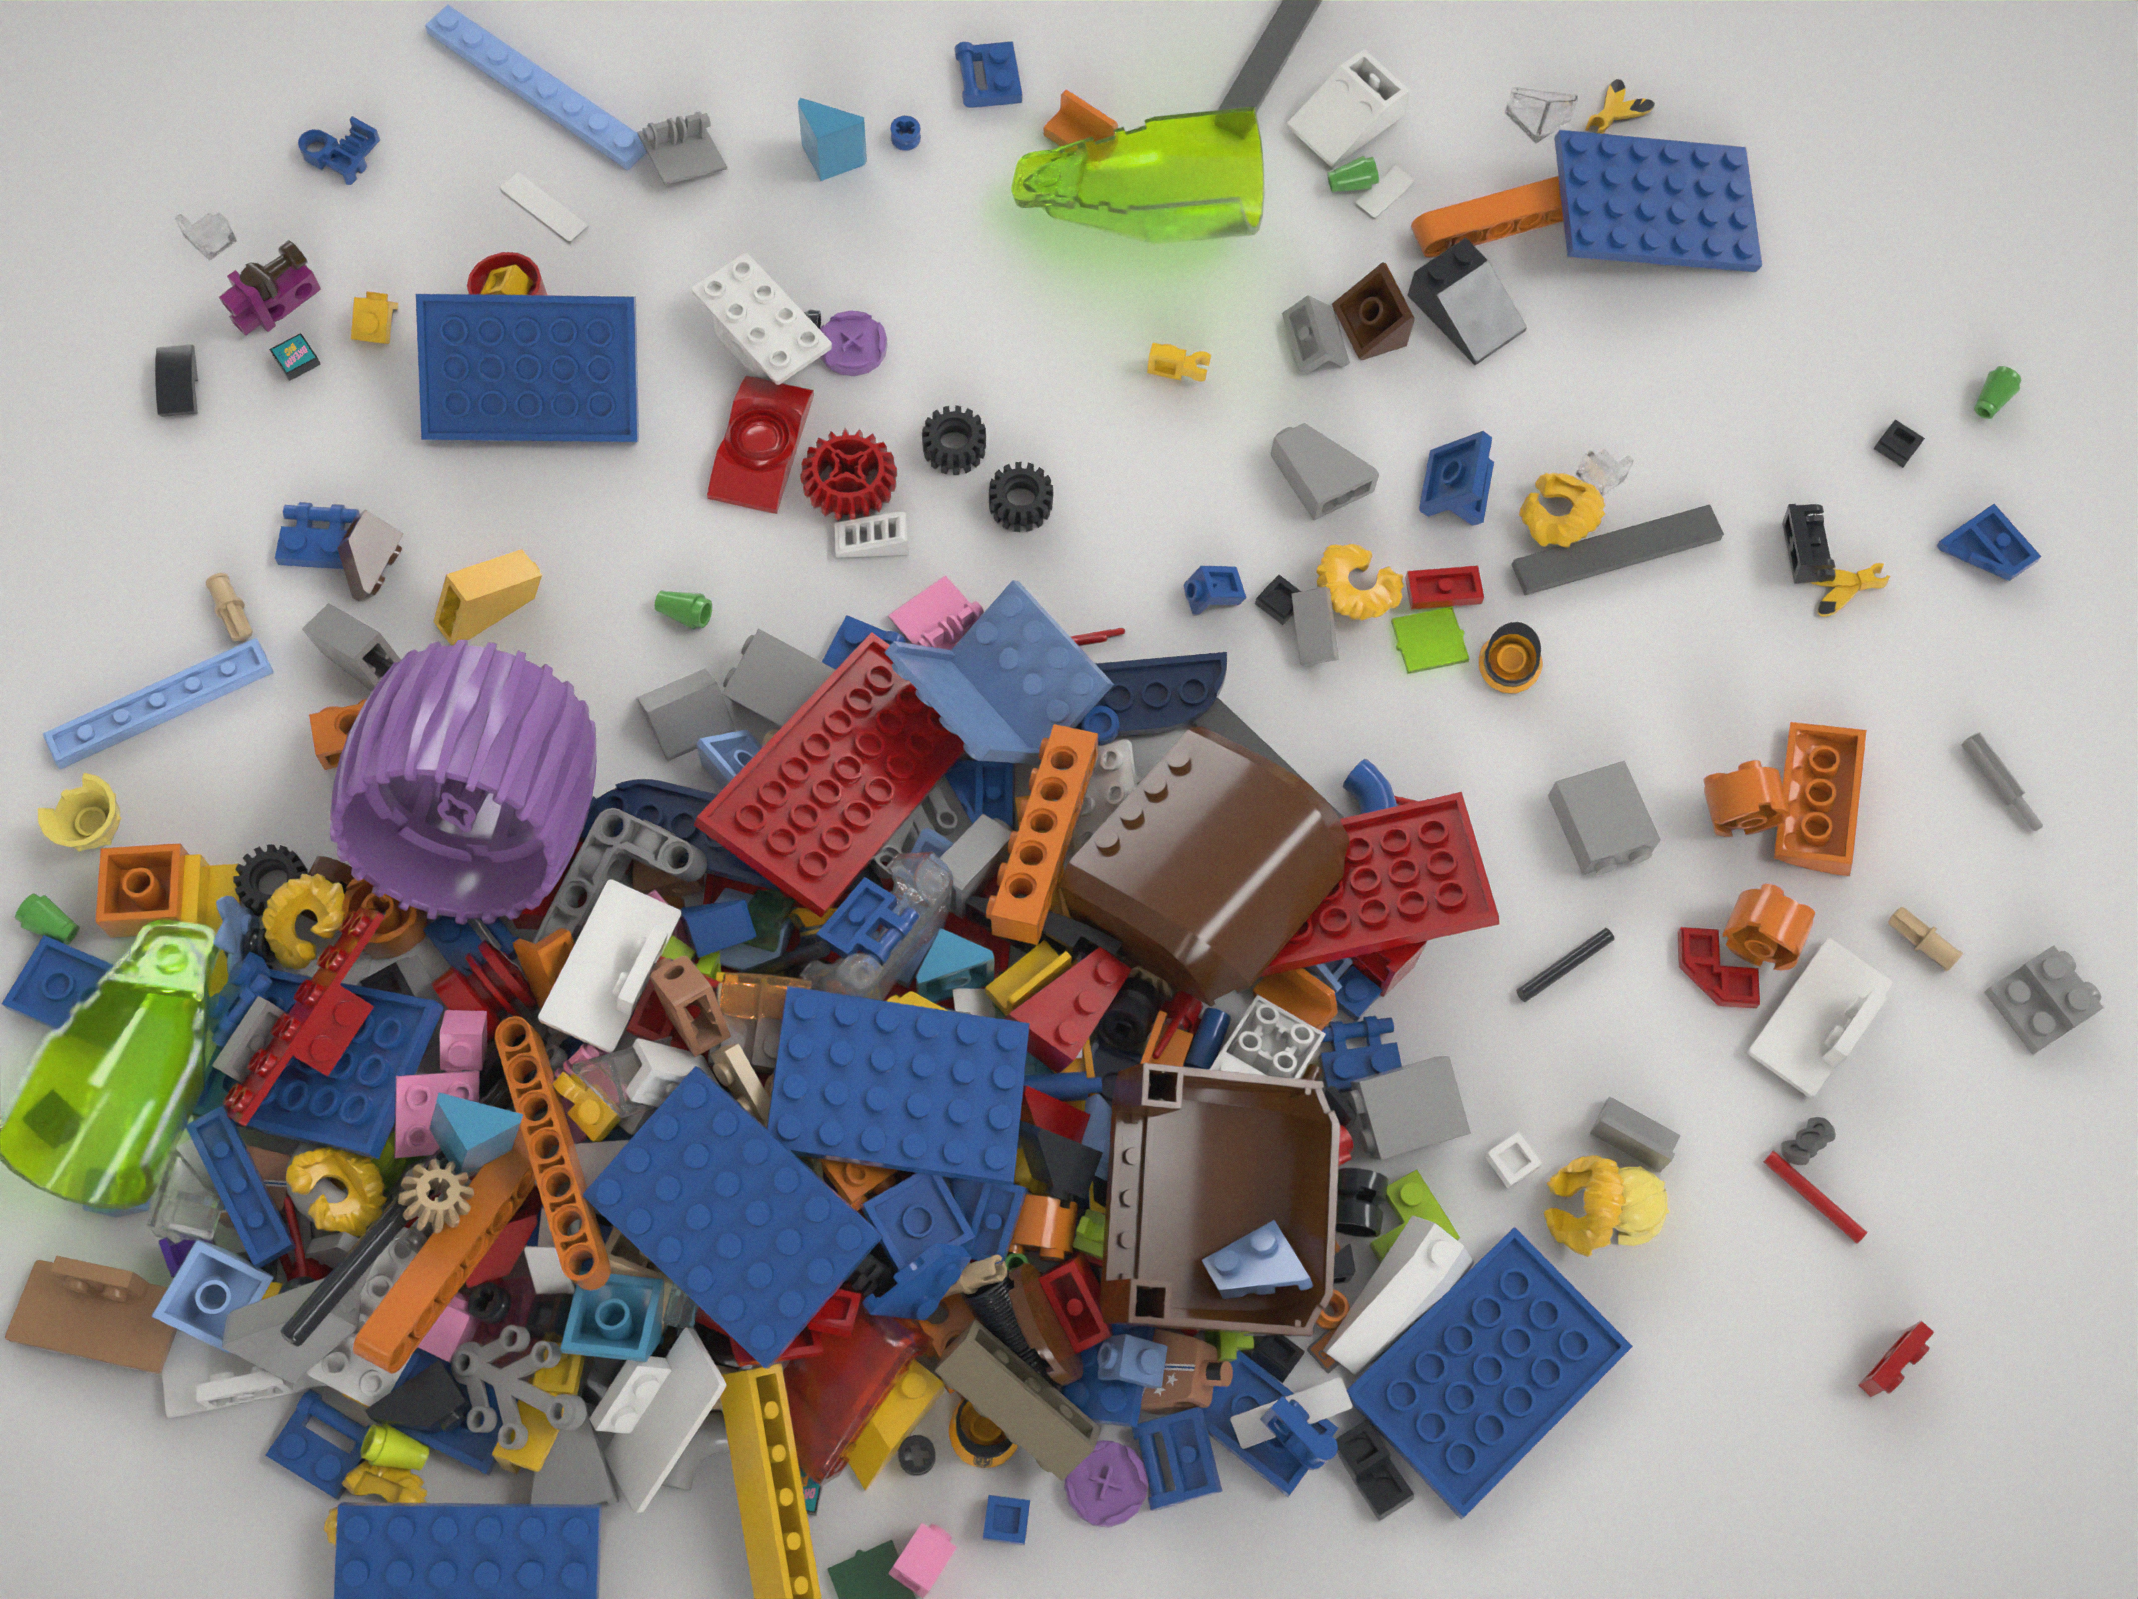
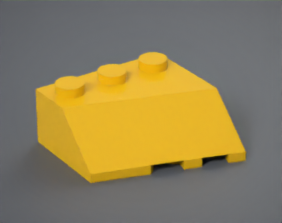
[796,1313,945,1491]

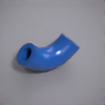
[1343,759,1397,814]

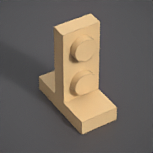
[710,1043,770,1128]

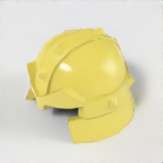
[38,772,122,852]
[1614,1166,1670,1246]

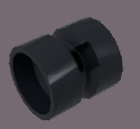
[1097,978,1162,1051]
[1336,1168,1389,1238]

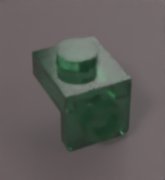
[742,889,795,952]

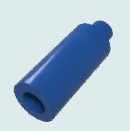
[1184,1008,1232,1069]
[1023,1071,1102,1102]

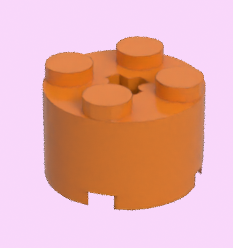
[1703,760,1790,837]
[341,878,427,960]
[1723,883,1815,971]
[1006,1194,1079,1263]

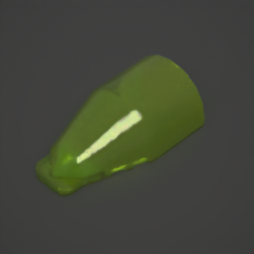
[1011,106,1265,244]
[0,920,219,1209]

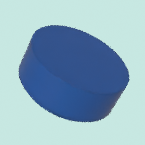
[1082,706,1119,745]

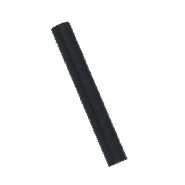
[1516,928,1615,1002]
[737,940,831,981]

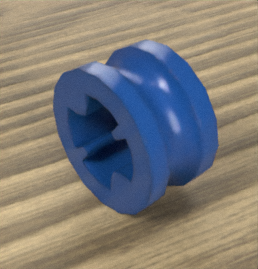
[890,115,921,151]

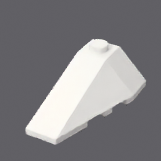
[1323,1216,1474,1375]

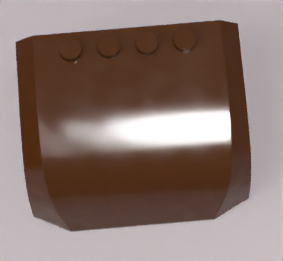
[1059,726,1350,1007]
[1100,1063,1340,1336]

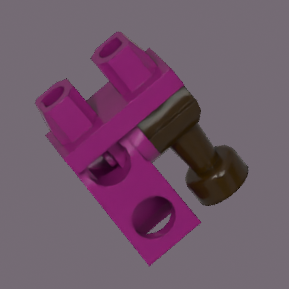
[219,240,321,335]

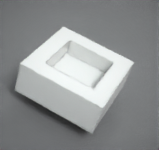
[1484,1131,1542,1189]

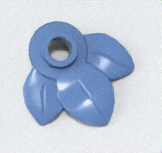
[213,896,260,975]

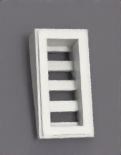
[835,512,908,558]

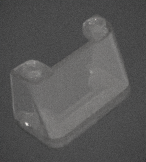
[800,851,954,1001]

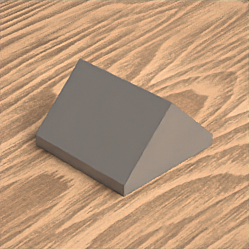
[637,668,736,762]

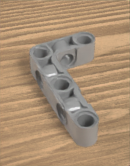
[522,808,707,982]

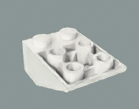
[1287,49,1410,168]
[1209,995,1326,1079]

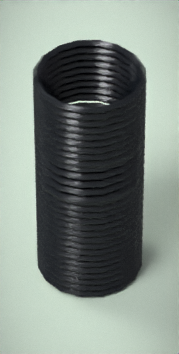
[964,1270,1064,1390]

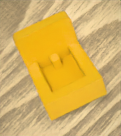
[351,291,398,344]

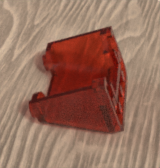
[783,1282,934,1486]

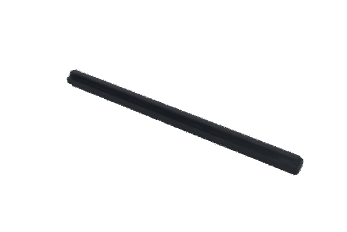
[280,1070,537,1347]

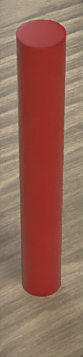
[1763,1150,1868,1244]

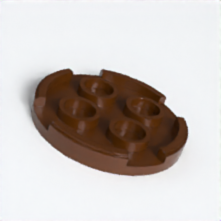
[1008,1263,1083,1386]

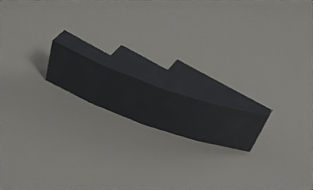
[965,896,1123,963]

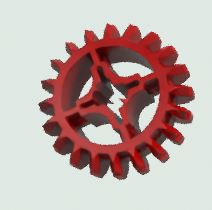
[800,428,897,522]

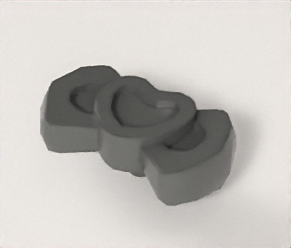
[1781,1117,1836,1165]

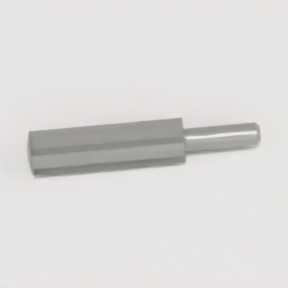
[1961,732,2043,831]

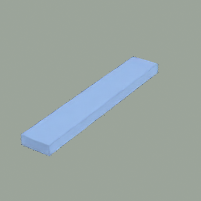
[43,637,274,769]

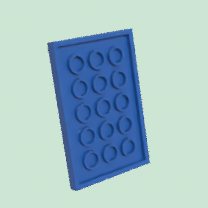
[1554,130,1762,272]
[415,294,639,442]
[186,969,444,1159]
[766,986,1029,1186]
[583,1066,884,1369]
[1347,1227,1633,1519]
[334,1502,602,1599]

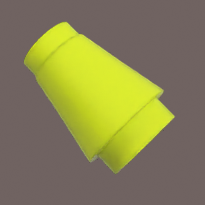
[360,1424,429,1471]

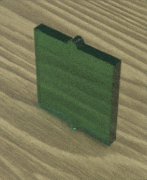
[827,1540,916,1599]

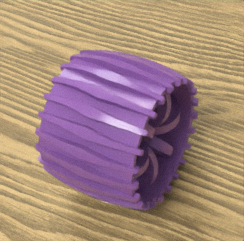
[330,640,597,924]

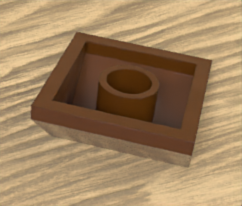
[1331,262,1415,360]

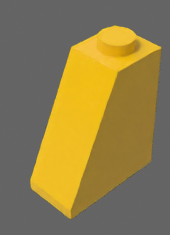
[433,549,542,645]

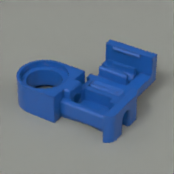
[298,116,380,185]

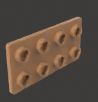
[5,1256,178,1374]

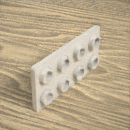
[692,253,832,385]
[1064,739,1143,854]
[538,879,681,1053]
[1747,938,1893,1098]
[306,1227,417,1407]
[589,1328,726,1513]
[162,1330,328,1418]

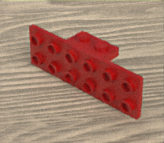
[223,907,385,1127]

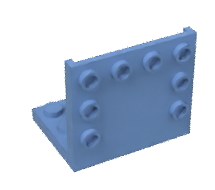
[885,580,1114,765]

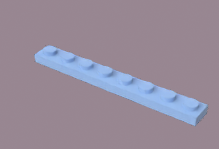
[425,5,647,170]

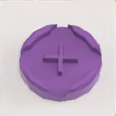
[820,310,887,376]
[1064,1440,1148,1527]

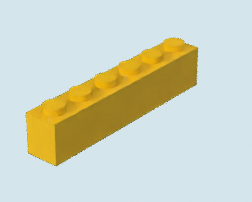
[720,1363,822,1599]

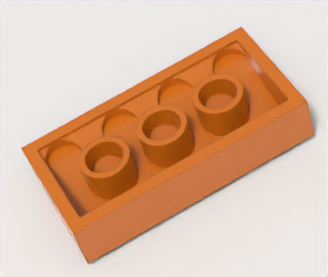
[1774,722,1867,876]

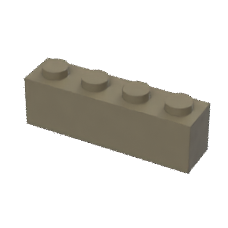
[935,1319,1101,1481]

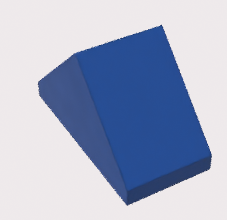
[680,899,756,958]

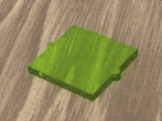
[1391,607,1470,674]

